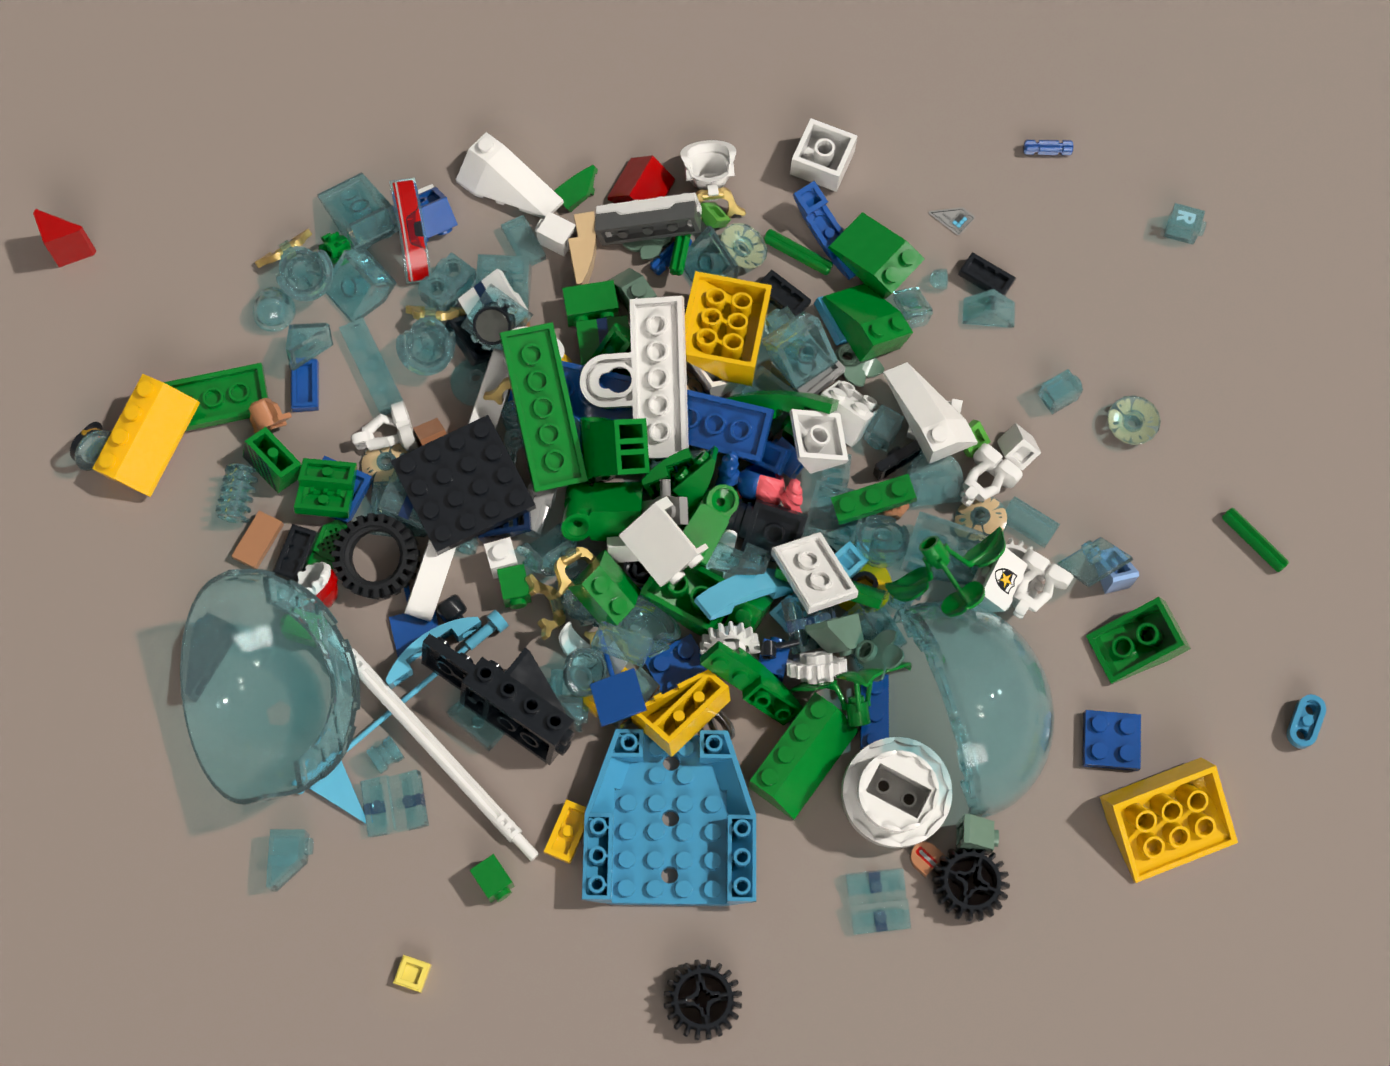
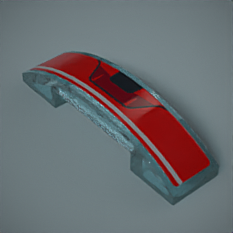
[389,178,432,285]

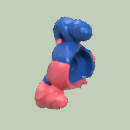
[715,451,803,513]

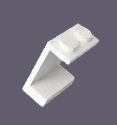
[619,496,709,587]

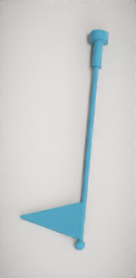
[294,610,509,824]

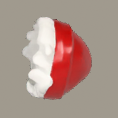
[289,562,338,611]

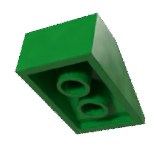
[828,212,925,299]
[822,284,913,362]
[640,564,729,637]
[1086,597,1191,684]

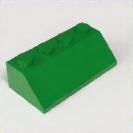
[748,692,858,820]

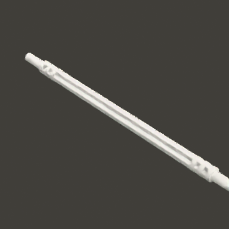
[325,630,539,861]

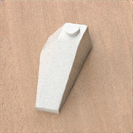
[456,132,564,219]
[883,362,978,464]

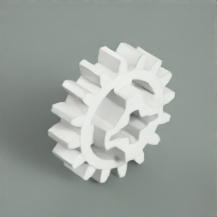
[699,621,760,660]
[786,651,847,684]

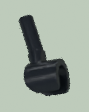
[761,638,800,660]

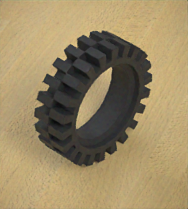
[331,513,420,599]

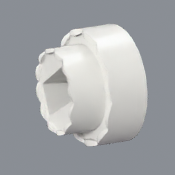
[841,737,952,848]

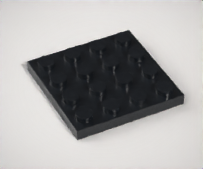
[390,415,536,555]

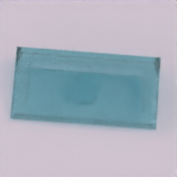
[446,701,505,751]

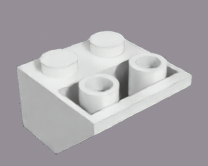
[812,380,883,447]

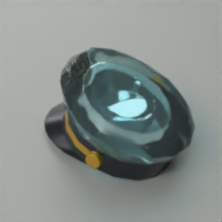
[70,422,112,471]

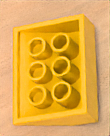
[685,271,772,386]
[1100,757,1238,883]

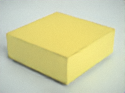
[393,955,432,993]

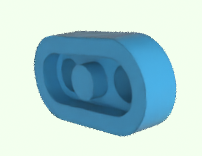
[1287,694,1326,749]

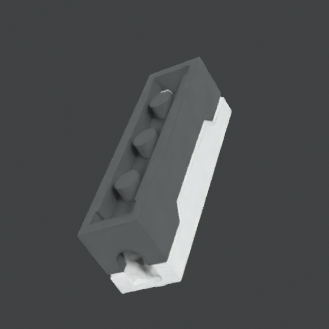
[595,192,702,246]

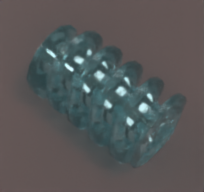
[215,463,258,523]

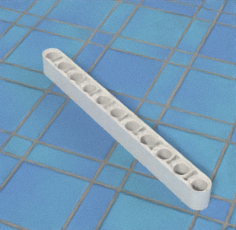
[404,348,509,622]

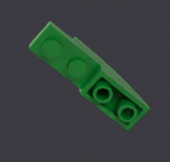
[671,446,718,515]
[700,641,802,726]

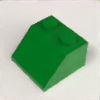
[568,550,640,628]

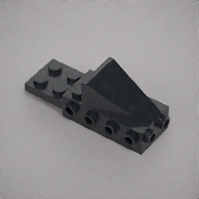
[421,633,575,765]

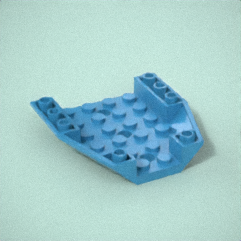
[582,729,756,906]

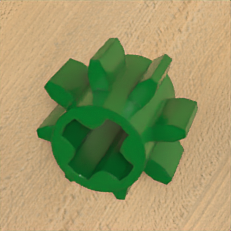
[319,232,351,265]

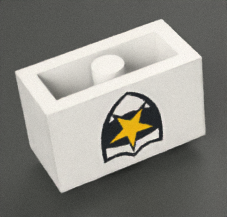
[972,548,1028,612]

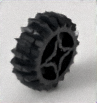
[931,848,1010,922]
[664,960,742,1041]

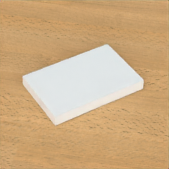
[771,532,858,614]

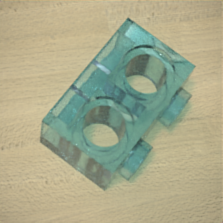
[418,252,478,311]

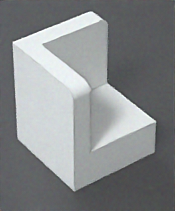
[997,423,1041,471]

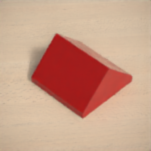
[607,155,675,203]
[33,209,96,268]

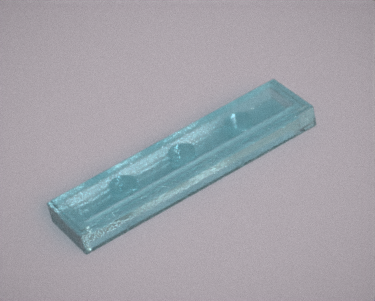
[339,317,403,415]

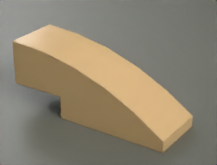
[568,211,597,286]

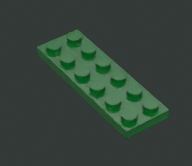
[499,322,588,493]

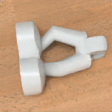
[351,401,419,452]
[961,443,1023,507]
[1013,549,1074,619]

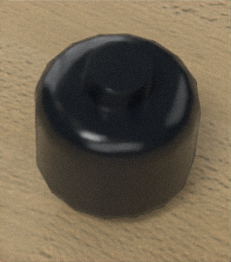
[436,594,467,623]

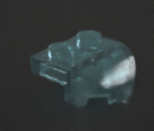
[907,453,965,507]

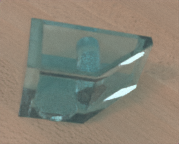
[266,829,314,892]

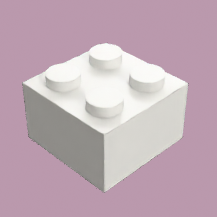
[790,118,858,192]

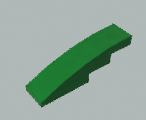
[726,391,839,419]

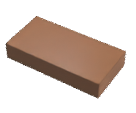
[232,511,284,570]

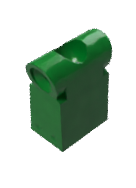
[580,417,650,483]
[561,482,643,541]
[678,484,739,566]

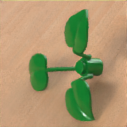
[885,526,1006,617]
[789,662,912,727]

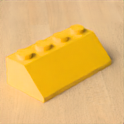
[92,374,200,497]

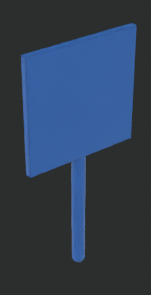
[389,586,439,657]
[590,631,647,727]

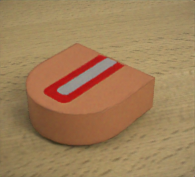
[910,842,945,877]

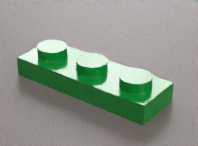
[831,474,917,525]

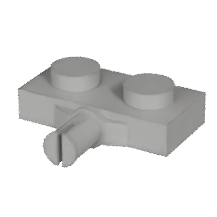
[642,479,688,526]

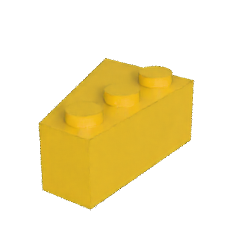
[631,670,731,757]

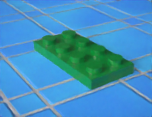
[163,363,269,432]

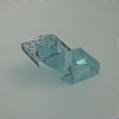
[550,669,589,732]

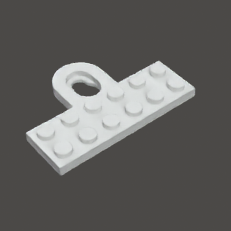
[580,296,689,460]

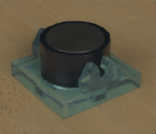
[461,284,534,351]

